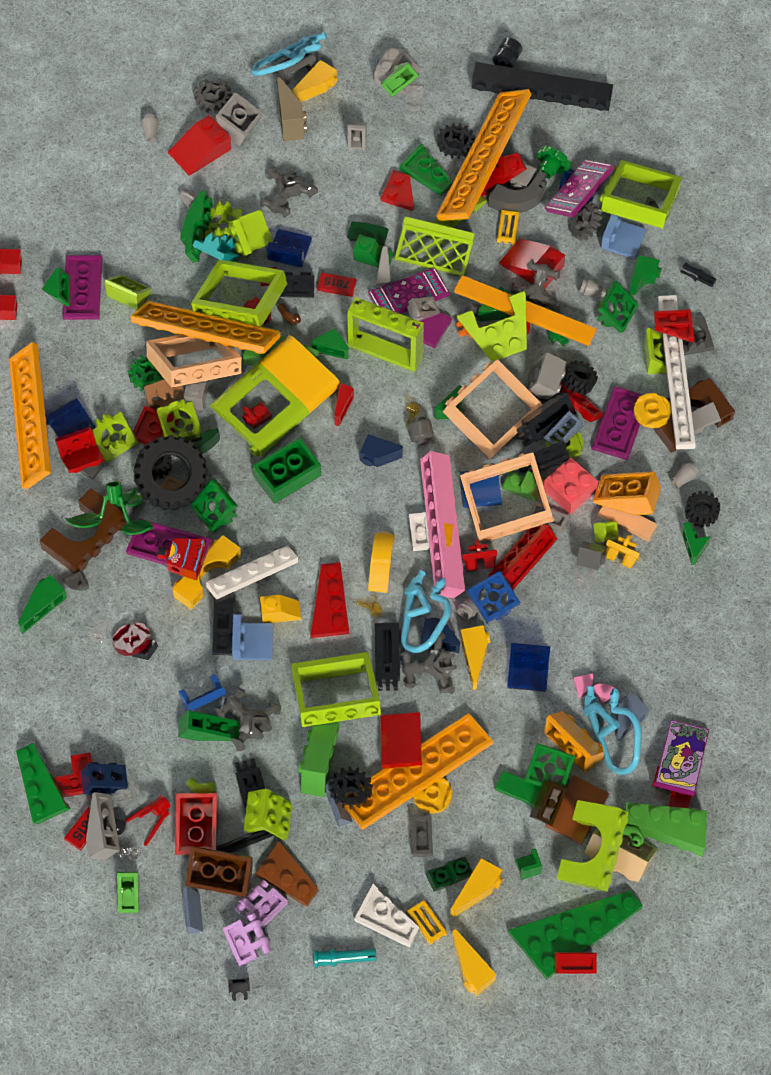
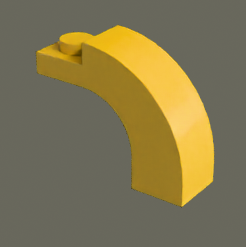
[368,531,395,593]

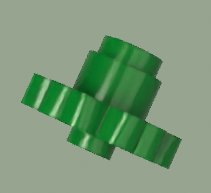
[537,146,571,179]

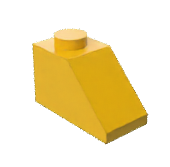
[260,595,301,623]

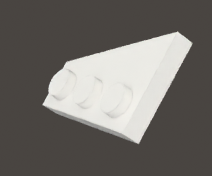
[354,884,419,948]

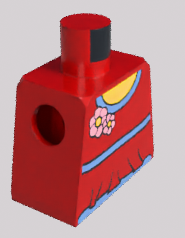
[158,538,206,580]

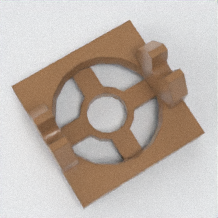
[144,379,184,409]

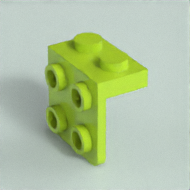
[228,210,273,256]
[244,788,292,840]

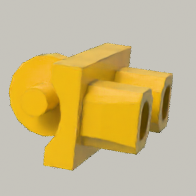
[606,534,641,569]

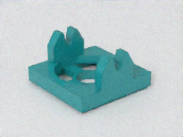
[193,233,241,262]

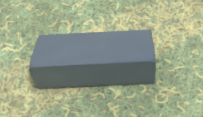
[325,783,352,827]
[183,888,203,934]

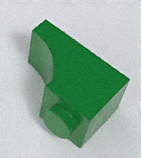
[353,234,393,268]
[629,255,662,296]

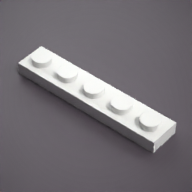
[206,545,298,599]

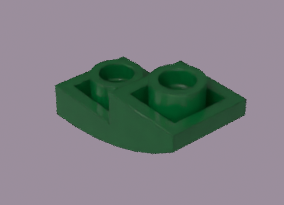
[347,221,389,246]
[193,428,220,455]
[425,856,473,892]

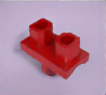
[461,539,498,572]

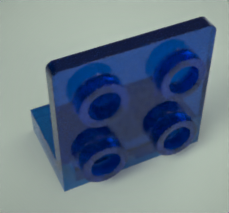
[267,229,312,268]
[46,398,96,438]
[507,643,551,692]

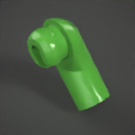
[623,825,644,847]

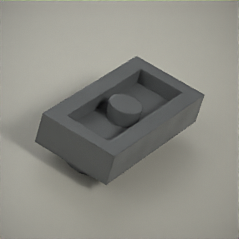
[411,815,433,857]

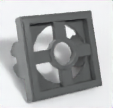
[273,53,316,85]
[682,312,714,356]

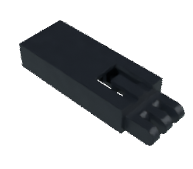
[517,392,576,447]
[375,623,400,691]
[235,758,265,814]

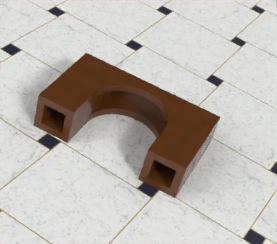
[653,378,735,453]
[39,488,126,573]

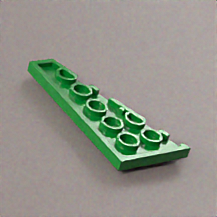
[508,890,643,980]

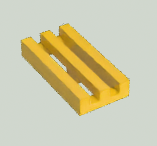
[497,210,519,244]
[407,900,447,945]

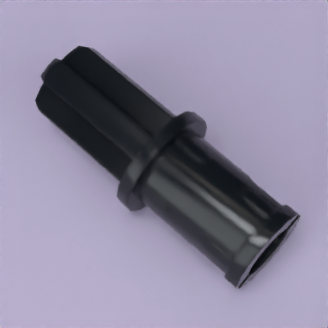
[680,262,717,287]

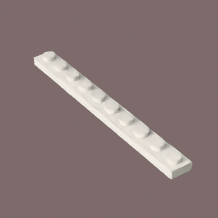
[658,295,695,450]

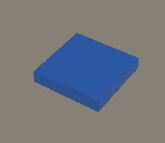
[460,470,502,508]

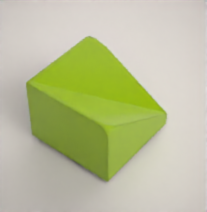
[593,521,619,542]

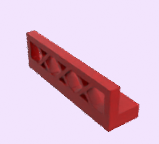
[488,524,557,590]

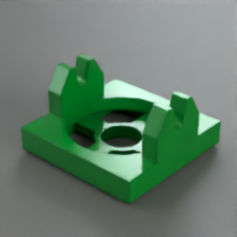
[597,281,639,333]
[190,479,238,533]
[524,743,576,787]

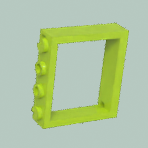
[600,160,683,229]
[191,260,287,327]
[348,297,424,372]
[291,652,381,727]

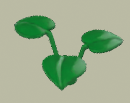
[65,481,154,535]

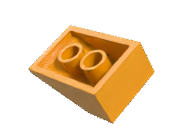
[593,471,661,515]

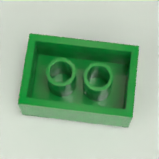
[253,438,322,504]

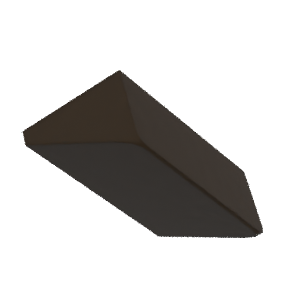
[530,780,567,826]

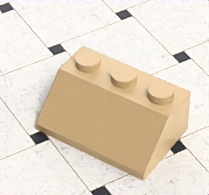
[584,828,658,882]

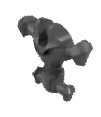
[260,166,318,218]
[507,259,561,313]
[400,631,457,695]
[215,687,281,751]

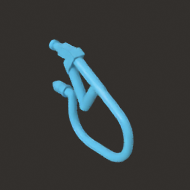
[251,32,327,76]
[401,570,451,653]
[583,686,641,775]

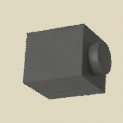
[576,541,607,570]

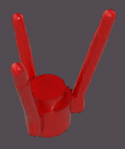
[125,795,171,846]

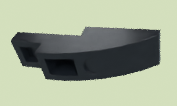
[212,592,233,656]

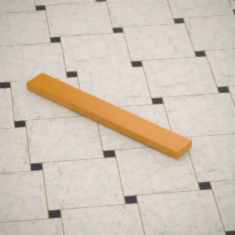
[454,275,597,346]

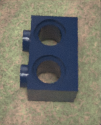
[81,762,128,795]

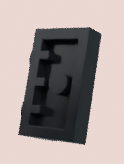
[280,272,315,298]

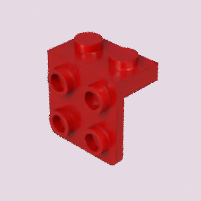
[55,427,105,473]

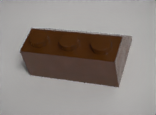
[185,846,253,897]

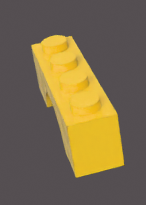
[173,535,241,610]

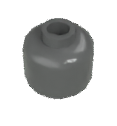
[407,416,434,446]

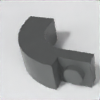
[488,171,547,213]

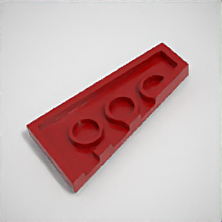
[311,562,349,638]

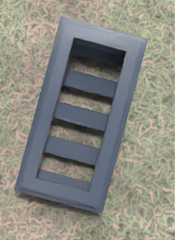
[543,411,584,445]

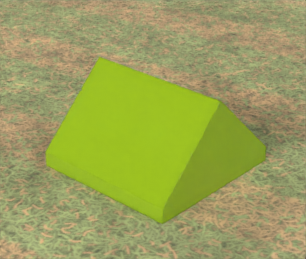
[105,275,152,310]
[644,328,667,374]

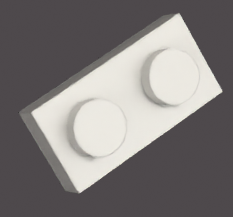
[409,512,430,551]

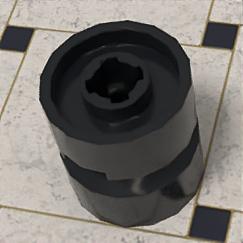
[492,37,523,68]

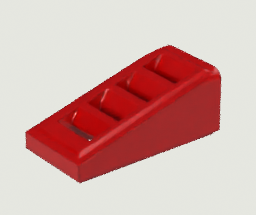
[334,383,354,426]

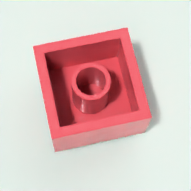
[544,457,598,515]

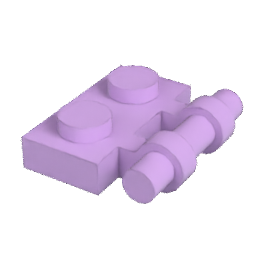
[234,880,288,929]
[223,913,272,966]

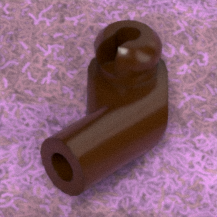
[277,303,301,325]

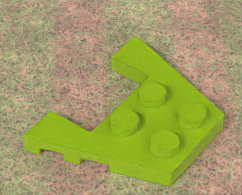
[457,291,527,362]

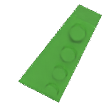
[298,721,341,797]
[624,802,707,857]

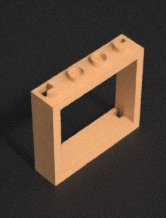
[146,334,241,388]
[443,359,543,460]
[460,453,554,543]

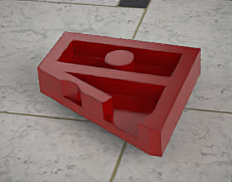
[381,170,414,211]
[654,309,694,342]

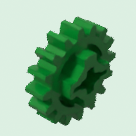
[128,355,164,392]

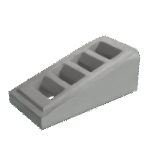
[376,246,391,286]

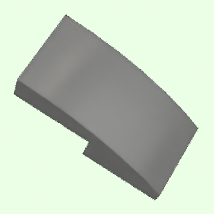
[692,402,721,435]

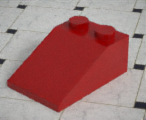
[168,115,232,176]
[499,238,565,289]
[175,793,219,855]

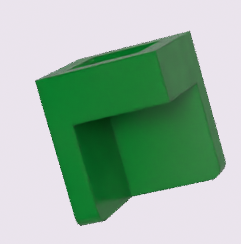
[515,848,542,880]

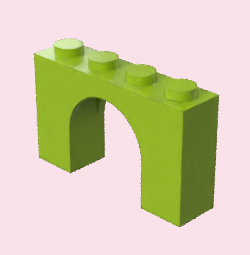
[556,800,628,892]

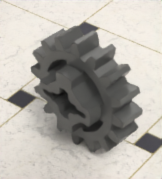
[194,78,232,114]
[569,202,603,241]

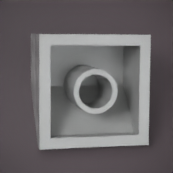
[375,46,421,95]
[216,92,263,147]
[525,352,566,399]

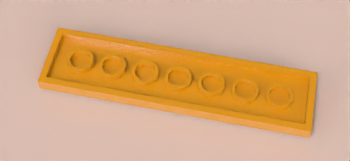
[131,300,280,354]
[9,342,51,489]
[344,713,493,830]

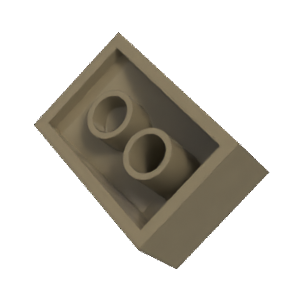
[277,77,307,141]

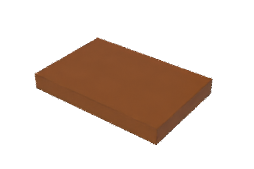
[545,775,610,845]

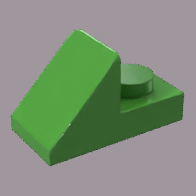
[381,62,419,97]
[502,471,544,502]
[117,872,140,913]

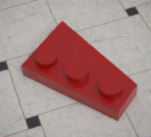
[481,153,527,197]

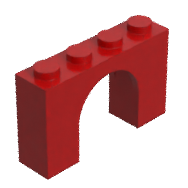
[0,249,22,320]

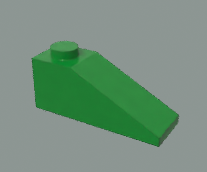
[18,575,67,634]
[178,711,241,741]

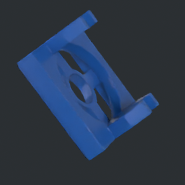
[467,571,521,624]
[178,674,226,711]

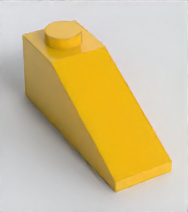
[292,60,338,102]
[460,625,490,690]
[450,858,504,917]
[452,929,497,996]

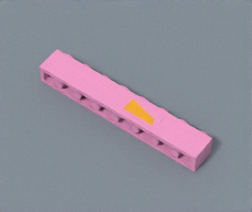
[420,451,465,598]

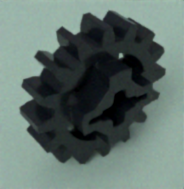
[437,123,475,159]
[328,766,373,809]

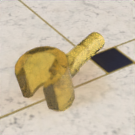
[405,402,419,428]
[356,600,382,617]

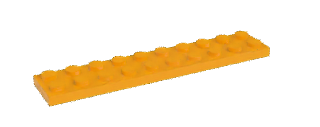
[436,89,532,221]

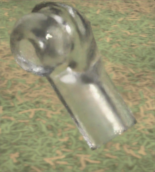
[116,844,141,861]

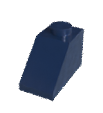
[360,434,403,467]
[421,618,460,653]

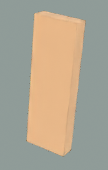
[598,506,658,542]

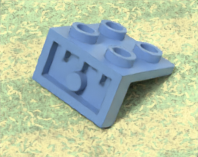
[601,214,646,258]
[232,614,273,660]

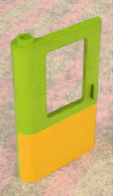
[209,335,340,457]

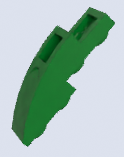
[180,190,213,263]

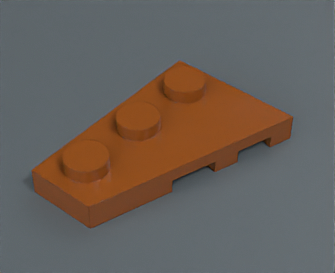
[256,841,318,907]

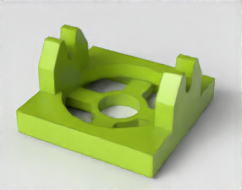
[205,201,242,242]
[156,399,202,441]
[92,412,139,463]

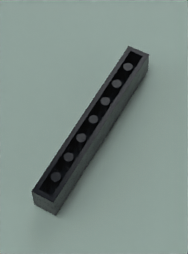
[472,62,614,111]

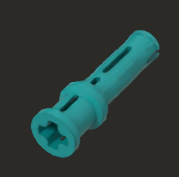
[313,948,377,969]

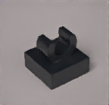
[228,978,250,1001]

